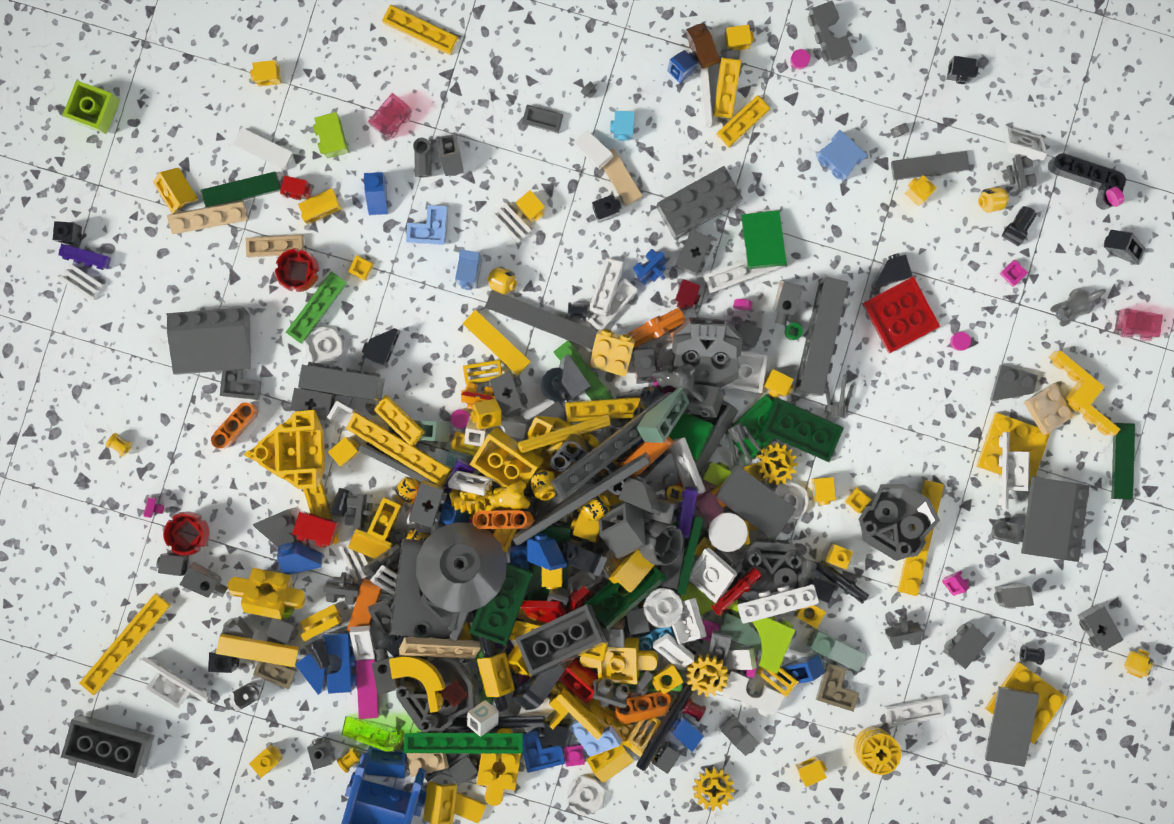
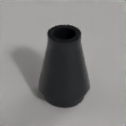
[329,488,350,517]
[308,638,331,669]

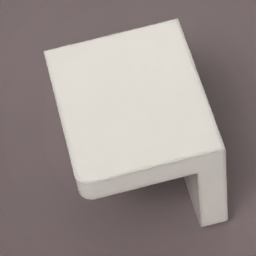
[327,401,357,427]

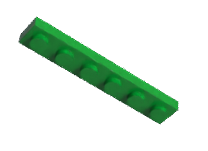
[404,733,523,754]

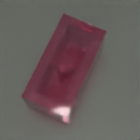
[368,92,412,140]
[1114,308,1163,342]
[695,491,724,522]

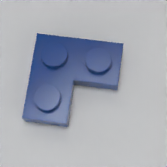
[522,729,565,773]

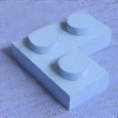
[406,205,447,245]
[569,720,622,757]

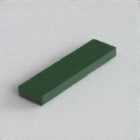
[201,171,281,207]
[1111,423,1135,500]

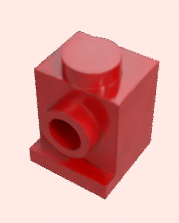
[280,175,312,201]

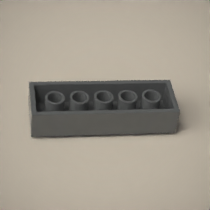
[794,276,850,397]

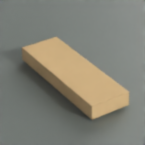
[602,147,643,207]
[245,235,305,258]

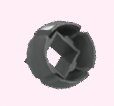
[639,520,683,565]

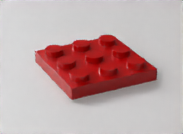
[862,276,941,354]

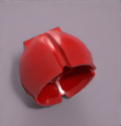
[275,248,320,292]
[163,511,210,556]

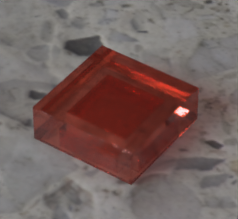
[440,679,468,708]

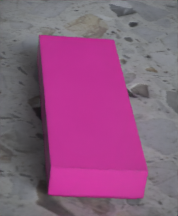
[356,659,379,719]

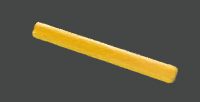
[518,415,610,453]

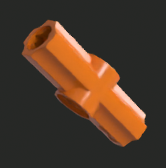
[628,307,685,348]

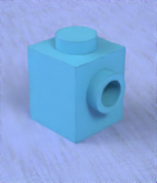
[610,111,634,141]

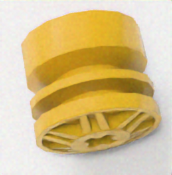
[853,727,902,775]

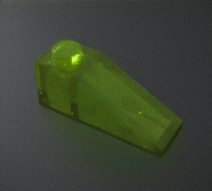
[341,716,405,752]

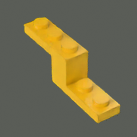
[1048,350,1120,436]

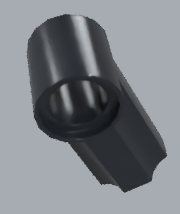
[1001,206,1037,247]

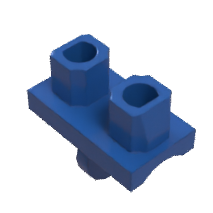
[633,249,668,286]
[510,540,530,570]

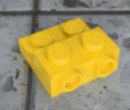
[589,329,636,377]

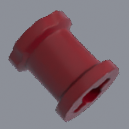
[681,698,706,722]

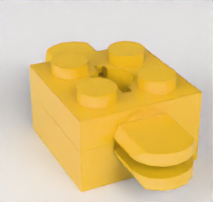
[228,568,306,620]
[580,637,658,684]
[477,728,521,806]

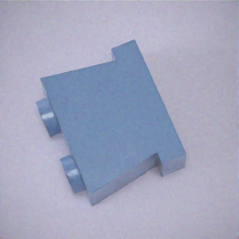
[816,129,867,181]
[455,249,482,290]

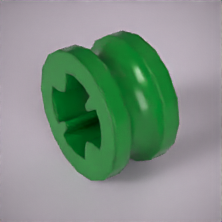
[784,323,803,340]

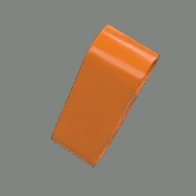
[211,402,259,449]
[618,436,674,479]
[473,510,534,529]
[347,578,382,632]
[615,692,671,724]

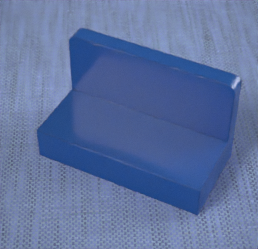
[366,745,407,778]

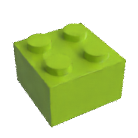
[62,80,120,135]

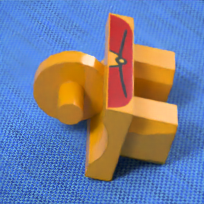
[461,383,496,409]

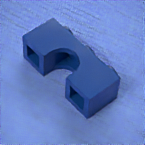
[324,631,357,694]

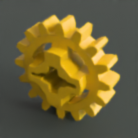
[755,443,798,485]
[450,486,492,514]
[686,654,729,697]
[692,767,735,811]

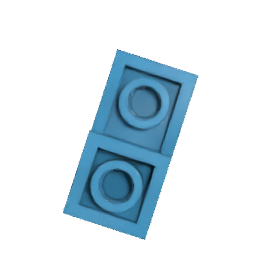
[636,626,676,652]

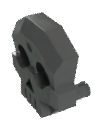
[672,317,742,388]
[858,484,940,561]
[738,538,807,602]
[396,657,476,733]

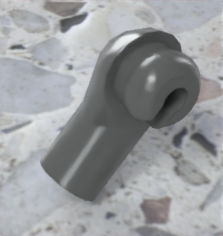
[634,670,654,695]

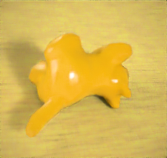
[488,481,530,511]

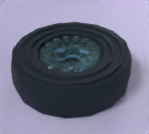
[541,367,565,402]

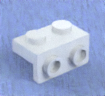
[672,598,707,644]

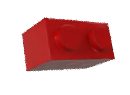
[292,511,340,548]
[559,657,598,705]

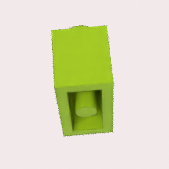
[313,112,349,159]

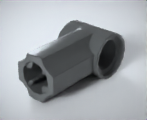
[413,137,433,178]

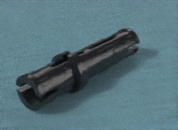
[815,560,869,604]

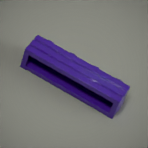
[58,244,111,270]
[676,486,697,538]

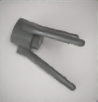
[825,374,854,418]
[726,423,761,466]

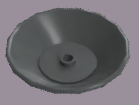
[416,522,507,612]

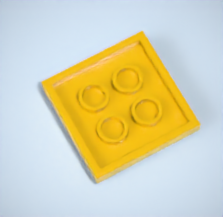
[976,413,1051,486]
[984,662,1067,744]

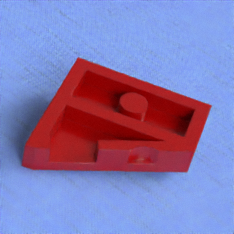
[566,586,594,614]
[521,601,567,623]

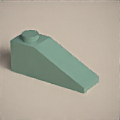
[637,388,690,443]
[389,420,450,442]
[718,610,762,651]
[807,628,867,672]

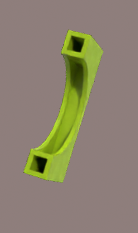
[680,582,796,674]

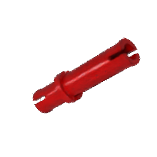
[711,568,762,616]

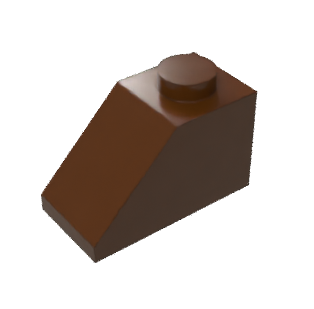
[686,22,720,69]

